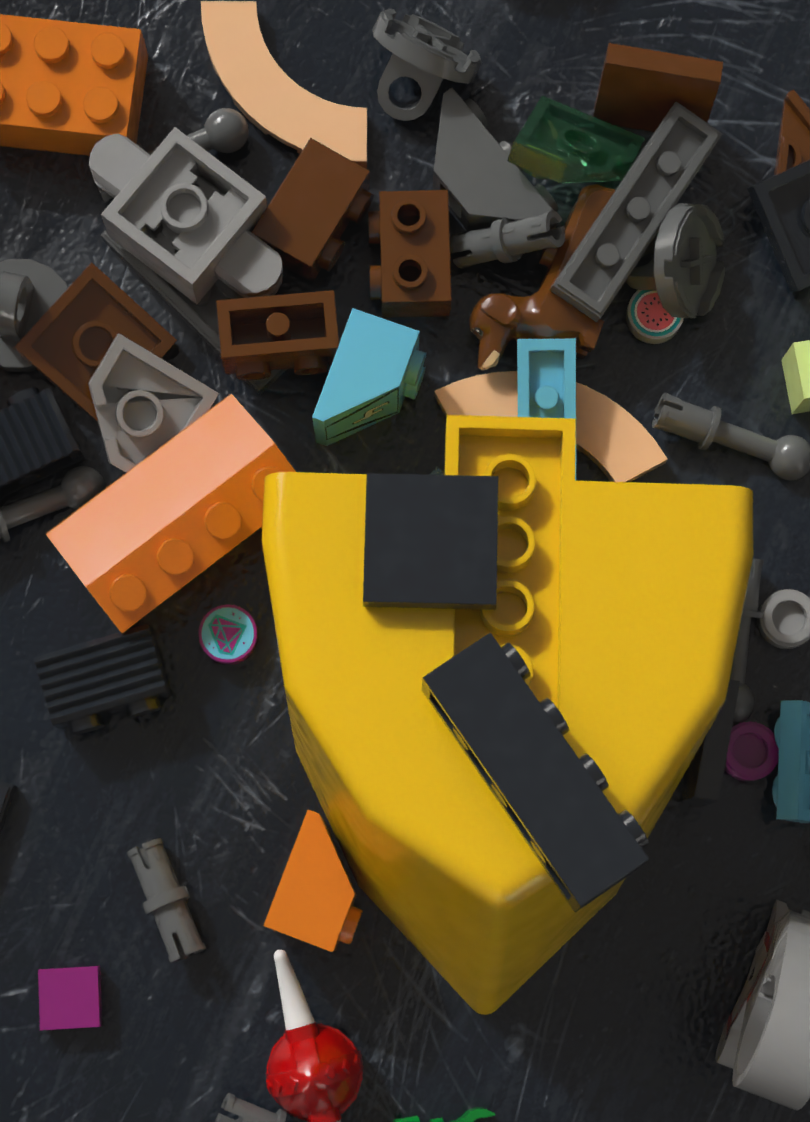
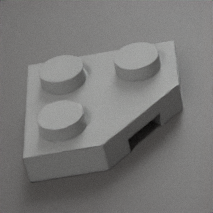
[88,334,219,473]

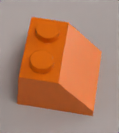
[263,809,363,952]

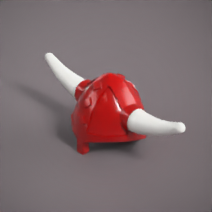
[266,950,363,1122]

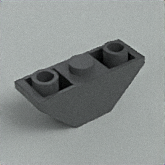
[433,88,558,231]

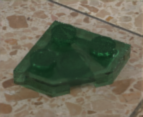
[507,95,645,183]

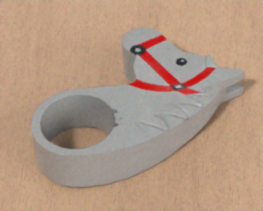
[715,899,810,1111]

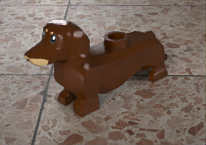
[469,184,616,370]

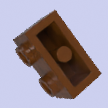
[252,137,374,283]
[368,190,451,318]
[216,290,339,381]

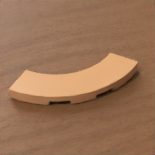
[201,1,367,168]
[434,371,668,482]

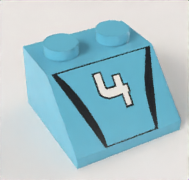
[312,308,426,446]

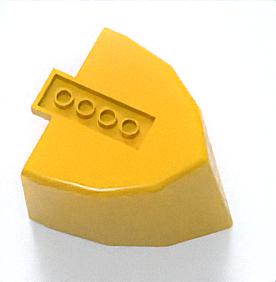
[262,415,754,1015]

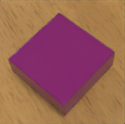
[38,966,103,1030]

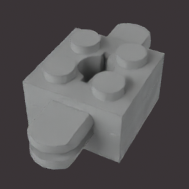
[89,127,283,304]

